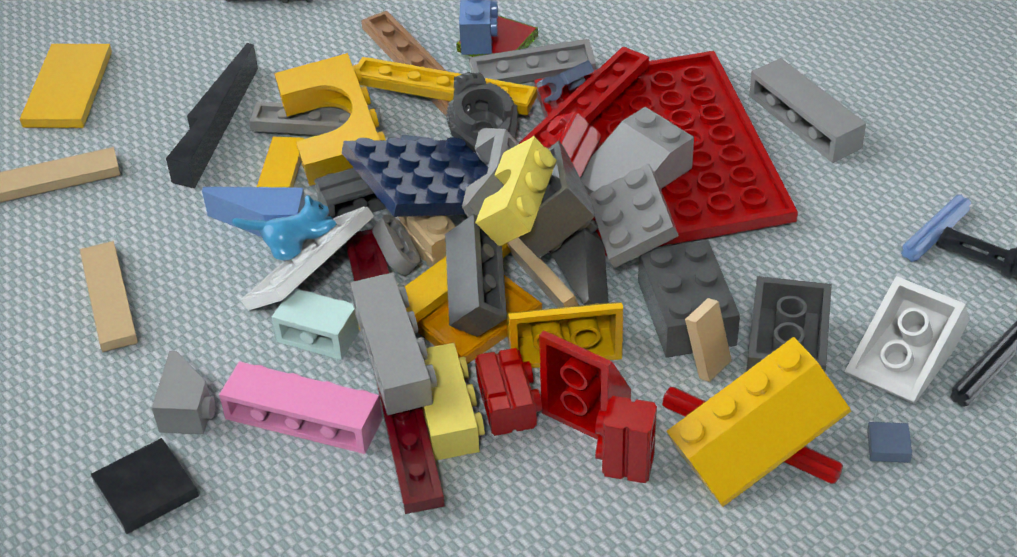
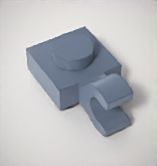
[536,60,594,103]

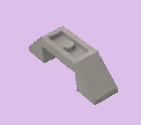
[462,128,519,218]

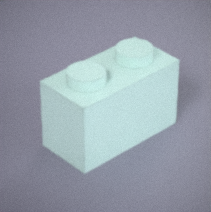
[272,288,360,360]

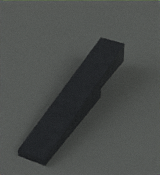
[166,43,258,189]

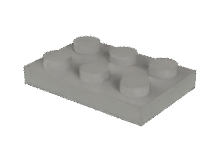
[589,163,679,268]

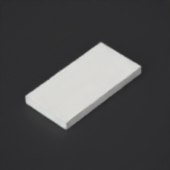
[241,207,374,311]

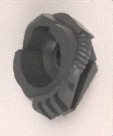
[446,72,517,153]

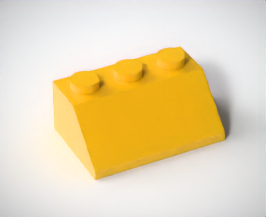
[506,302,623,368]

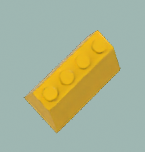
[666,337,851,507]

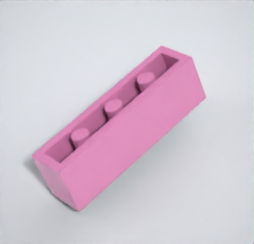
[219,361,382,454]

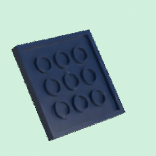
[341,137,488,217]

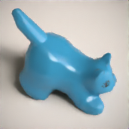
[232,195,337,261]

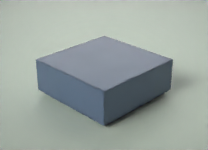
[867,422,912,463]

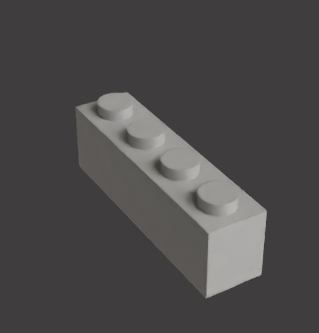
[749,58,866,163]
[350,272,437,415]

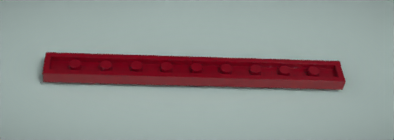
[345,229,445,514]

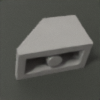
[152,351,215,434]

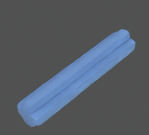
[901,194,971,262]

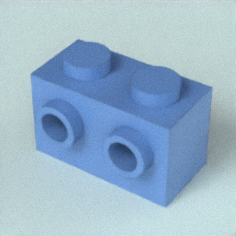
[459,0,498,55]

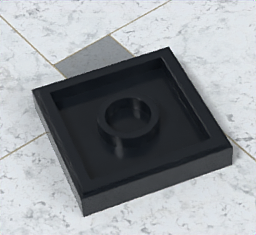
[91,438,199,534]

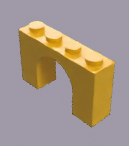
[274,53,386,186]

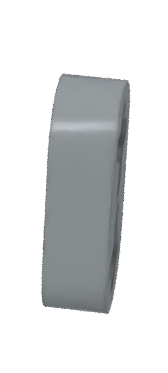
[372,215,420,275]

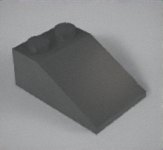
[518,141,595,259]

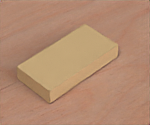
[685,298,732,382]

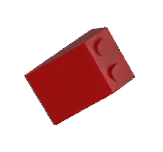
[539,331,631,440]

